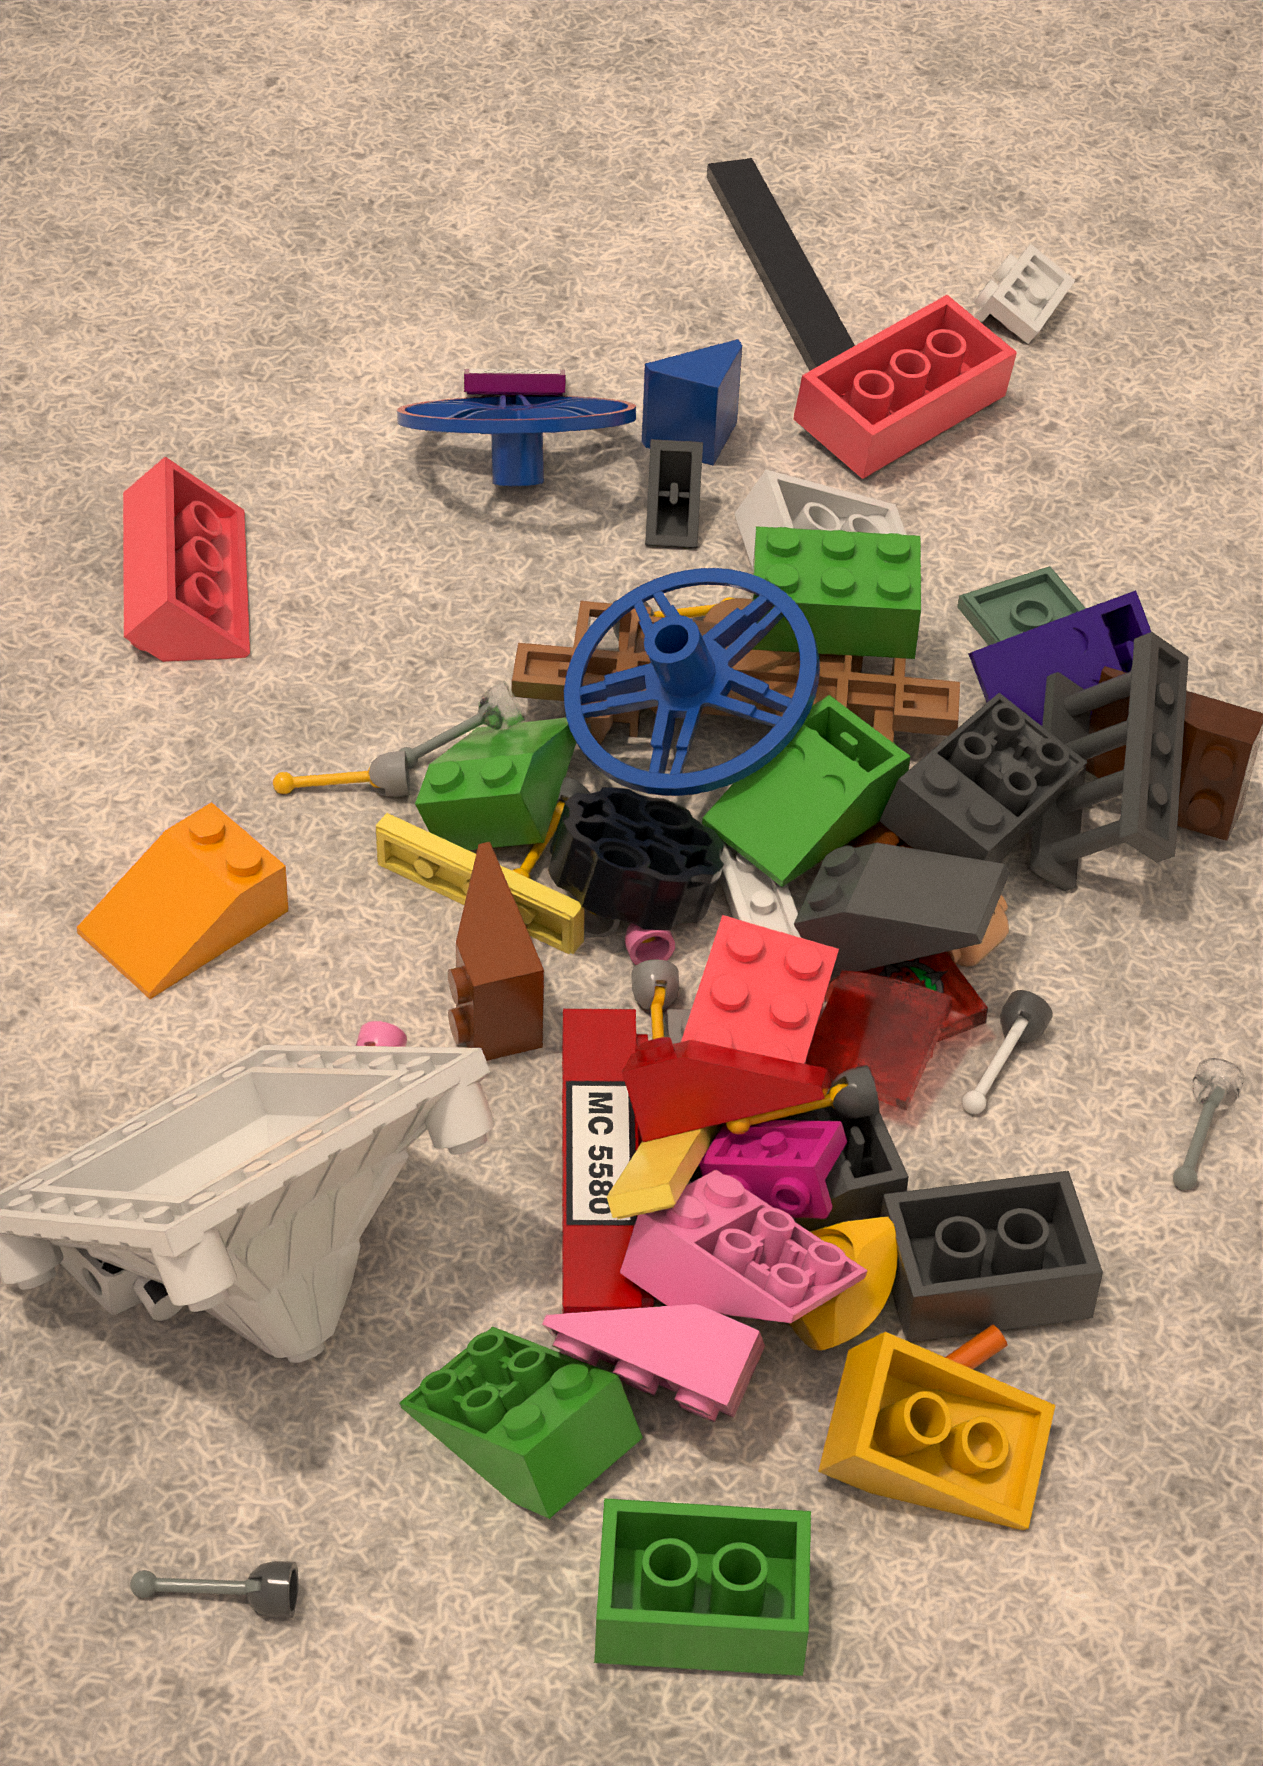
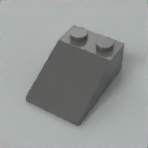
[794,843,1010,978]

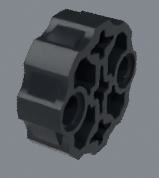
[548,787,724,930]

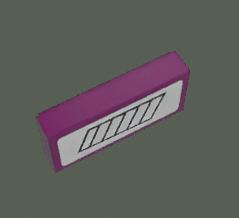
[464,369,566,395]

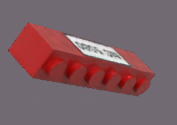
[562,1008,654,1314]

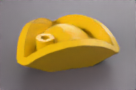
[789,1217,898,1351]

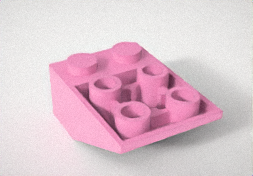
[620,1170,868,1323]
[542,1304,765,1422]

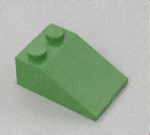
[415,717,576,850]

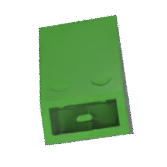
[702,695,911,887]
[399,1326,643,1519]

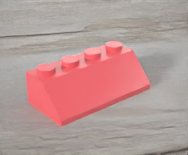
[123,457,250,662]

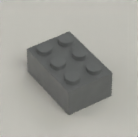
[880,1171,1103,1342]

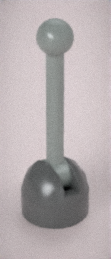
[130,1561,299,1618]

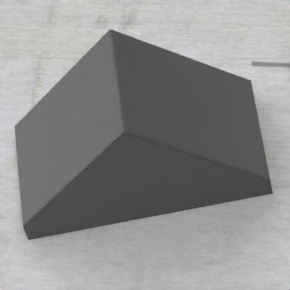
[645,439,703,548]

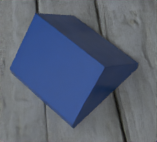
[641,339,743,466]

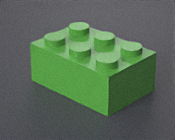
[751,526,921,659]
[594,1498,811,1676]

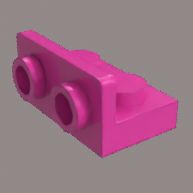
[699,1120,847,1219]

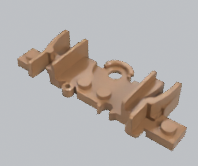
[511,598,960,746]

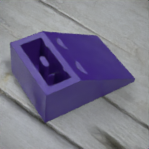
[968,590,1152,726]

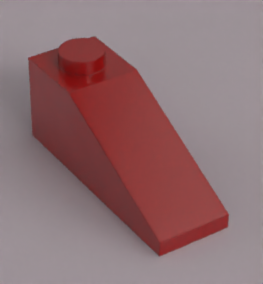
[622,1037,831,1142]

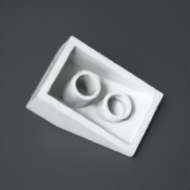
[734,470,922,579]

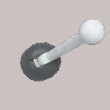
[962,990,1053,1115]

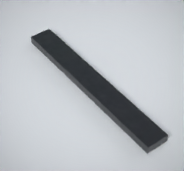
[706,158,855,371]

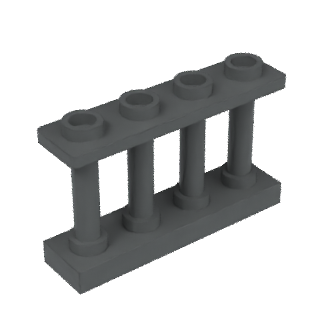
[1030,632,1189,891]

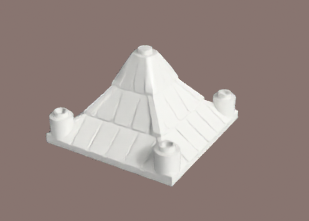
[0,1045,495,1363]

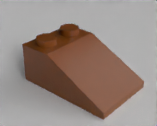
[448,842,544,1061]

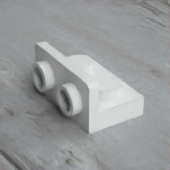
[973,244,1075,344]

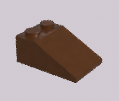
[1086,666,1263,841]

